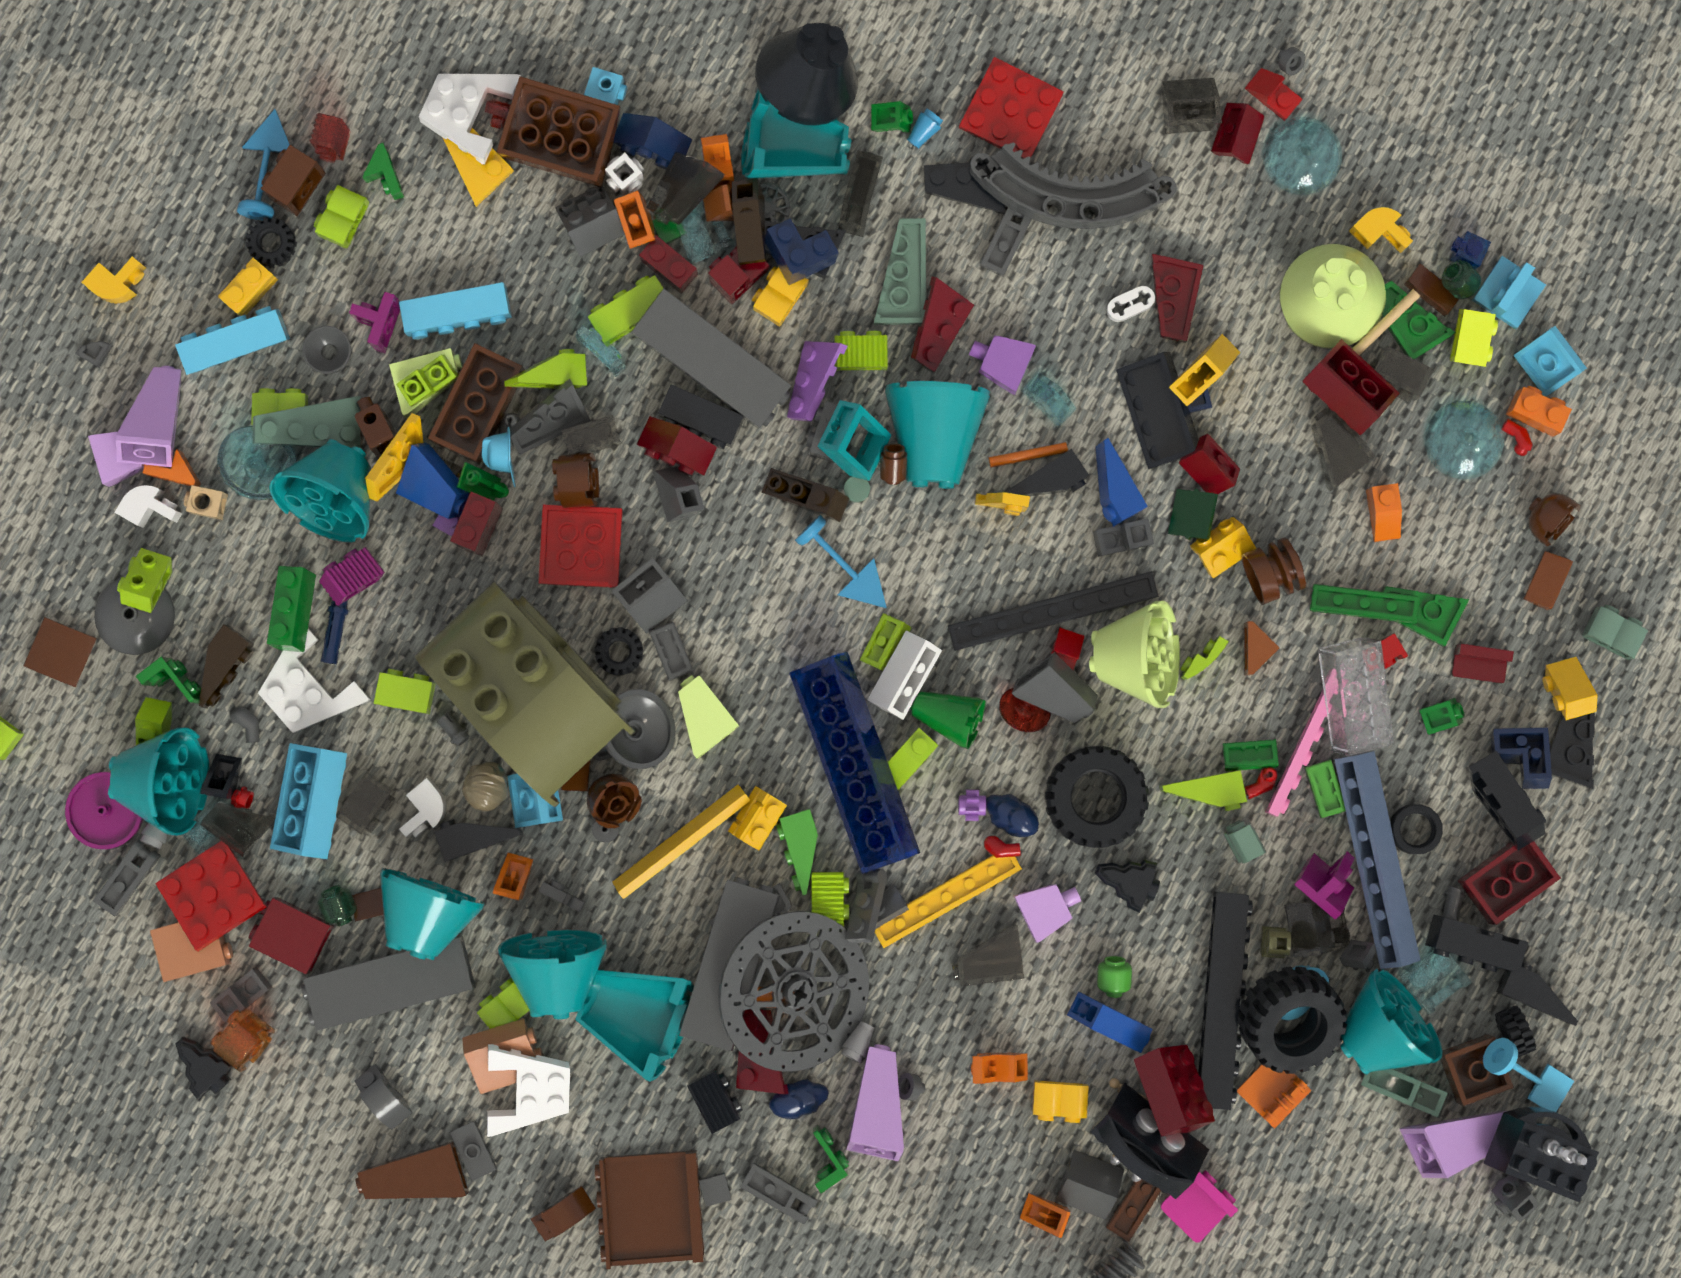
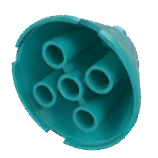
[269,439,371,542]
[108,727,210,836]
[380,868,485,960]
[498,930,607,1019]
[1340,969,1442,1075]

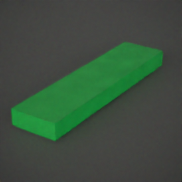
[1310,584,1421,624]

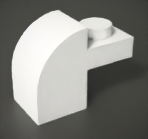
[114,485,182,528]
[399,778,446,838]

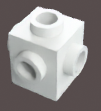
[605,153,644,196]

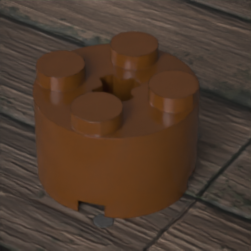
[552,453,600,508]

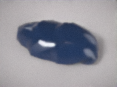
[986,794,1039,837]
[769,1079,829,1119]

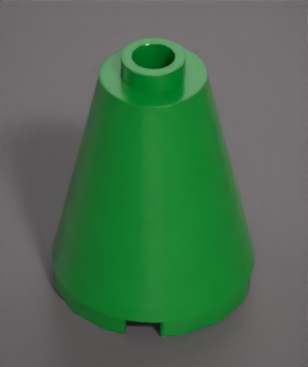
[909,691,986,749]

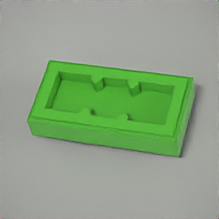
[1304,760,1346,818]

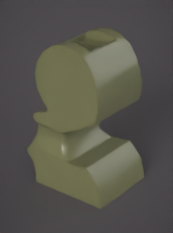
[1260,926,1291,958]

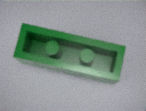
[267,566,316,652]

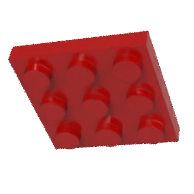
[959,57,1064,159]
[538,505,623,588]
[155,839,267,952]

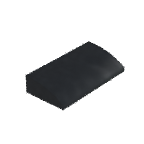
[1116,352,1199,469]

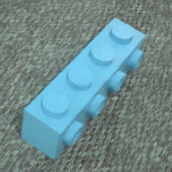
[399,282,512,340]
[175,306,290,375]

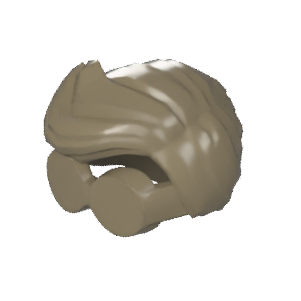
[462,762,507,812]

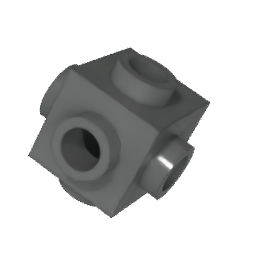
[1491,1175,1539,1223]

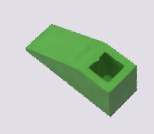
[776,809,818,895]

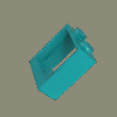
[817,400,892,481]

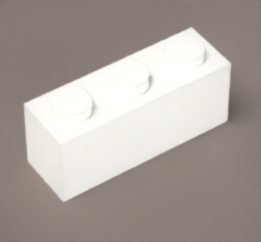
[867,631,942,720]

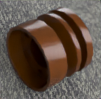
[1242,537,1306,605]

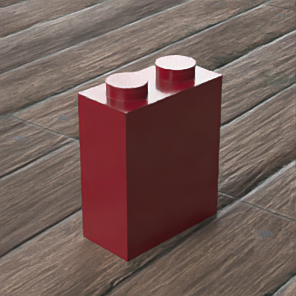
[450,492,503,557]
[248,897,334,974]

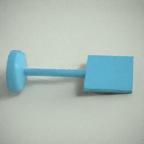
[1483,1038,1574,1112]

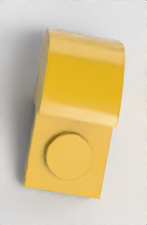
[1349,207,1413,253]
[81,256,146,303]

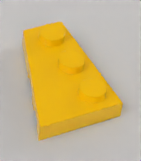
[442,128,514,207]
[365,413,424,502]

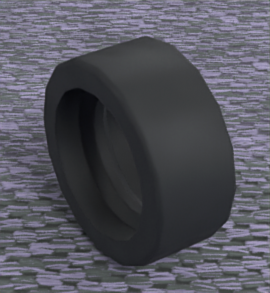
[1390,804,1443,854]

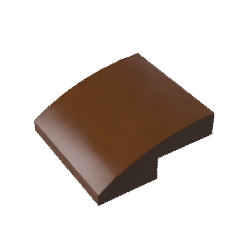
[23,617,97,687]

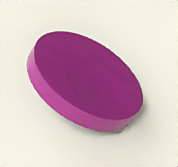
[65,772,143,849]

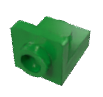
[871,101,913,133]
[1420,698,1465,735]

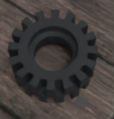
[245,217,297,268]
[594,627,644,676]
[1495,1005,1536,1057]

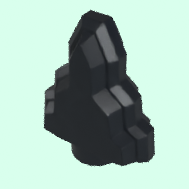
[1095,860,1160,913]
[175,1037,237,1099]

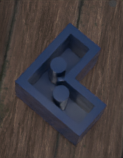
[613,113,692,170]
[765,218,839,285]
[1491,727,1552,789]

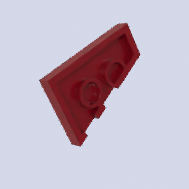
[1151,254,1204,343]

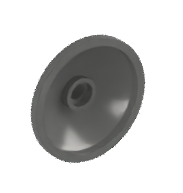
[94,578,175,655]
[605,689,676,769]

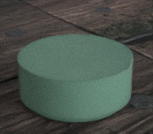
[844,477,870,503]

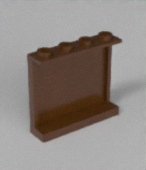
[595,1150,705,1269]

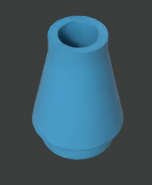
[907,108,943,149]

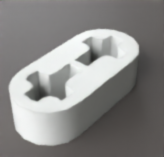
[1106,286,1155,322]

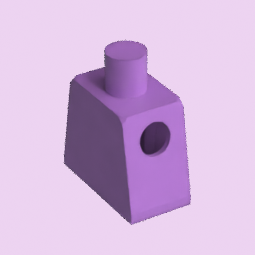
[969,335,1036,395]

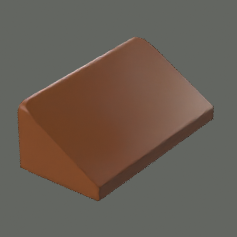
[1523,551,1573,610]

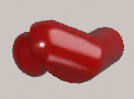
[1501,419,1533,456]
[1244,767,1277,799]
[983,835,1021,858]

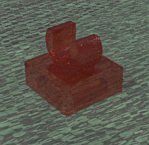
[484,99,511,129]

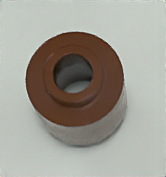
[880,443,907,485]

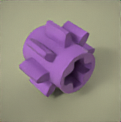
[958,789,986,821]

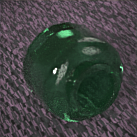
[1441,260,1481,299]
[318,885,357,927]

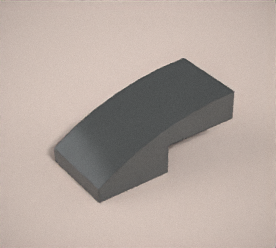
[1093,518,1154,557]
[210,967,273,1023]

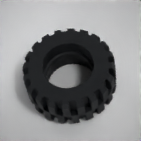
[1045,746,1149,848]
[1238,966,1347,1074]

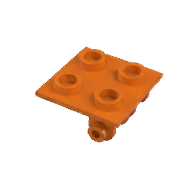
[1237,1064,1312,1129]

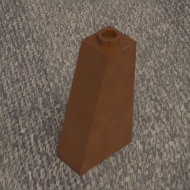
[355,1141,469,1199]

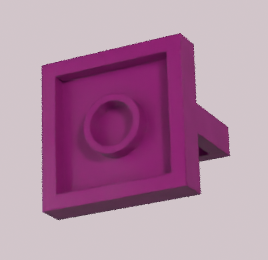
[349,292,400,353]
[1294,851,1355,920]

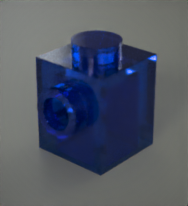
[1450,231,1491,271]

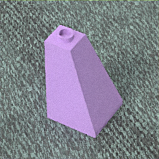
[115,366,181,467]
[846,1044,904,1161]
[1400,1111,1506,1178]

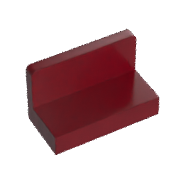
[1211,103,1264,164]
[1179,433,1240,494]
[1452,644,1514,684]

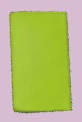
[860,613,911,672]

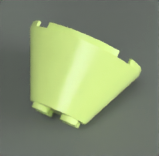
[1280,244,1386,349]
[1089,601,1180,708]

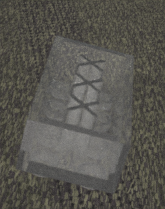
[1318,637,1395,756]

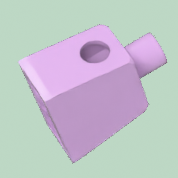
[88,432,144,487]
[1013,884,1081,943]

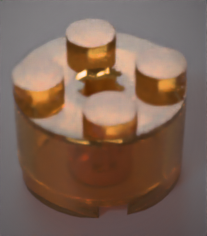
[210,1009,275,1072]

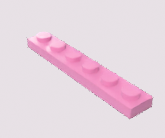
[1265,668,1347,817]

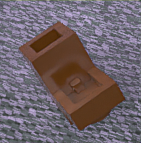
[531,1186,596,1242]

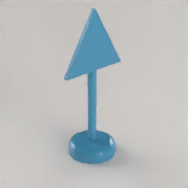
[237,109,290,221]
[795,515,887,608]

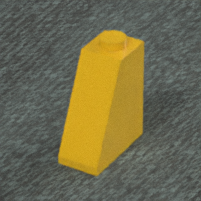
[1169,334,1240,406]

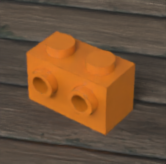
[1505,386,1572,437]

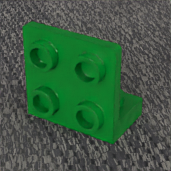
[136,656,201,704]
[813,1124,849,1194]

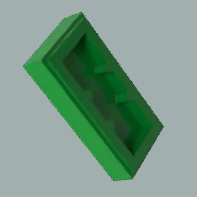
[1223,739,1279,771]

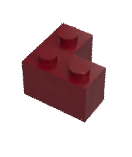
[708,246,770,305]
[636,416,717,476]

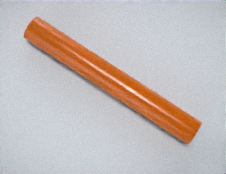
[988,442,1068,468]

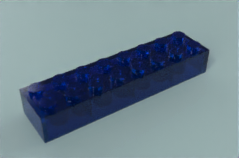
[789,652,921,874]

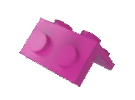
[1160,1170,1238,1243]

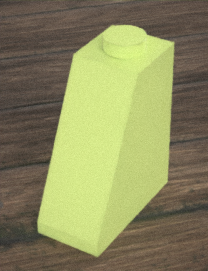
[389,348,463,419]
[678,675,739,759]

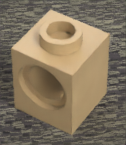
[184,485,228,520]

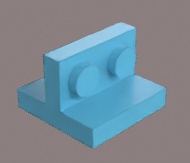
[1472,256,1546,329]
[1513,326,1587,397]
[507,774,563,828]

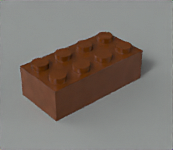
[428,343,525,465]

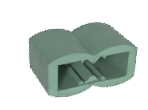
[1582,605,1648,660]
[1223,820,1266,864]

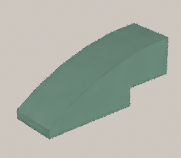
[1361,1069,1450,1118]

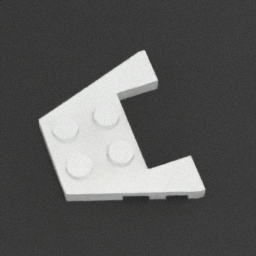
[419,74,521,165]
[258,628,371,733]
[487,1044,570,1137]

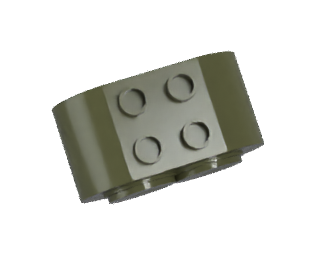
[415,581,635,807]

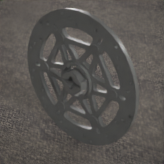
[718,911,869,1072]

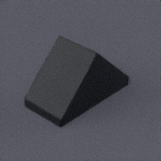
[200,754,242,799]

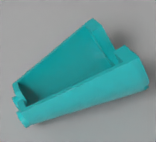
[741,89,851,178]
[885,381,990,489]
[575,970,694,1082]

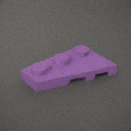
[787,341,848,422]

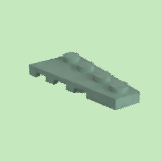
[874,218,926,325]
[252,396,360,448]

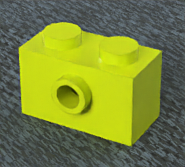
[1450,309,1498,367]

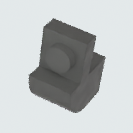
[355,1064,413,1130]

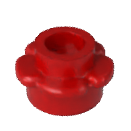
[231,786,254,812]

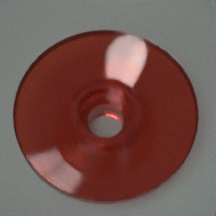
[999,688,1051,732]

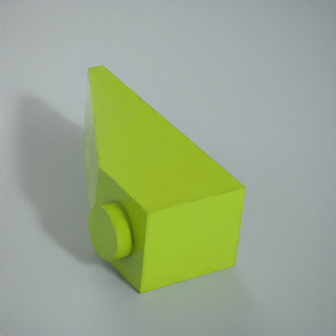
[504,349,587,389]
[865,728,939,805]
[1159,770,1247,811]

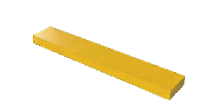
[612,784,750,899]
[875,855,1022,948]

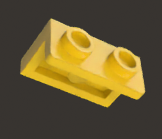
[1190,517,1256,578]

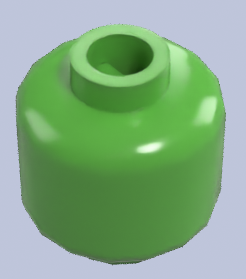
[1097,956,1132,998]

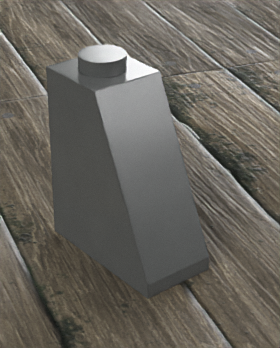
[1012,652,1098,723]

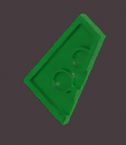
[1381,281,1456,362]
[1382,586,1469,647]

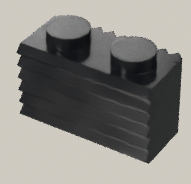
[687,1069,743,1134]

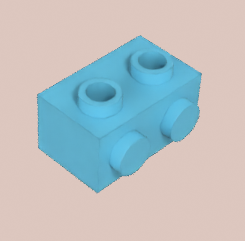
[584,67,627,118]

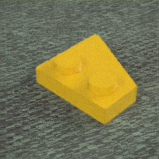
[975,492,1030,516]

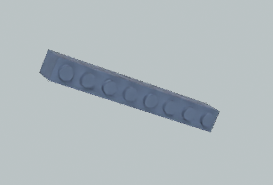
[1334,751,1421,969]

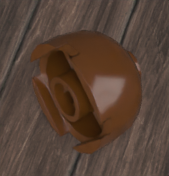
[1528,493,1581,546]
[587,774,642,828]

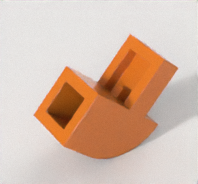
[701,134,734,192]
[971,1053,1028,1084]

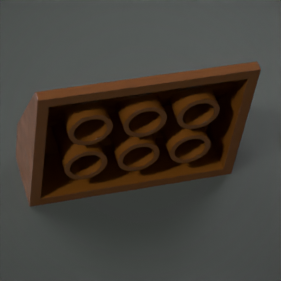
[496,76,621,188]

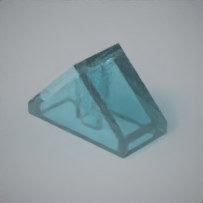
[1021,372,1077,428]

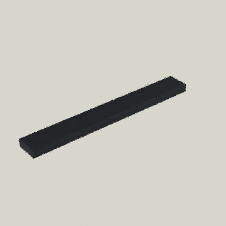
[948,571,1159,651]

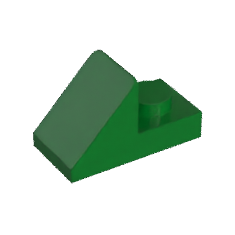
[362,143,405,200]

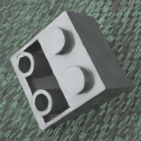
[555,185,625,256]
[611,557,687,634]

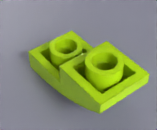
[396,354,458,406]
[1180,636,1229,680]

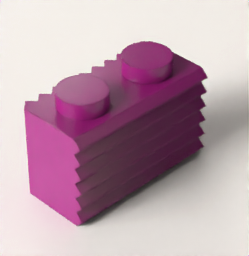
[319,547,385,606]

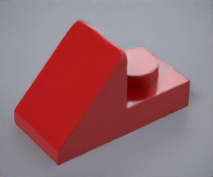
[1244,68,1302,121]
[1050,627,1085,670]

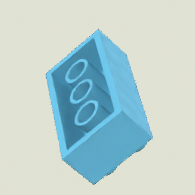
[270,743,347,859]

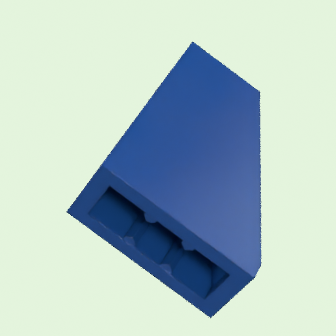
[396,443,469,519]
[1067,992,1153,1053]

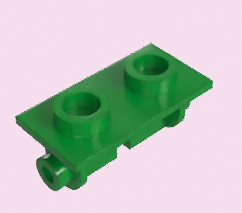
[457,462,509,501]

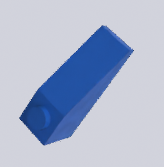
[1095,438,1148,527]

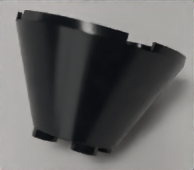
[755,23,858,126]

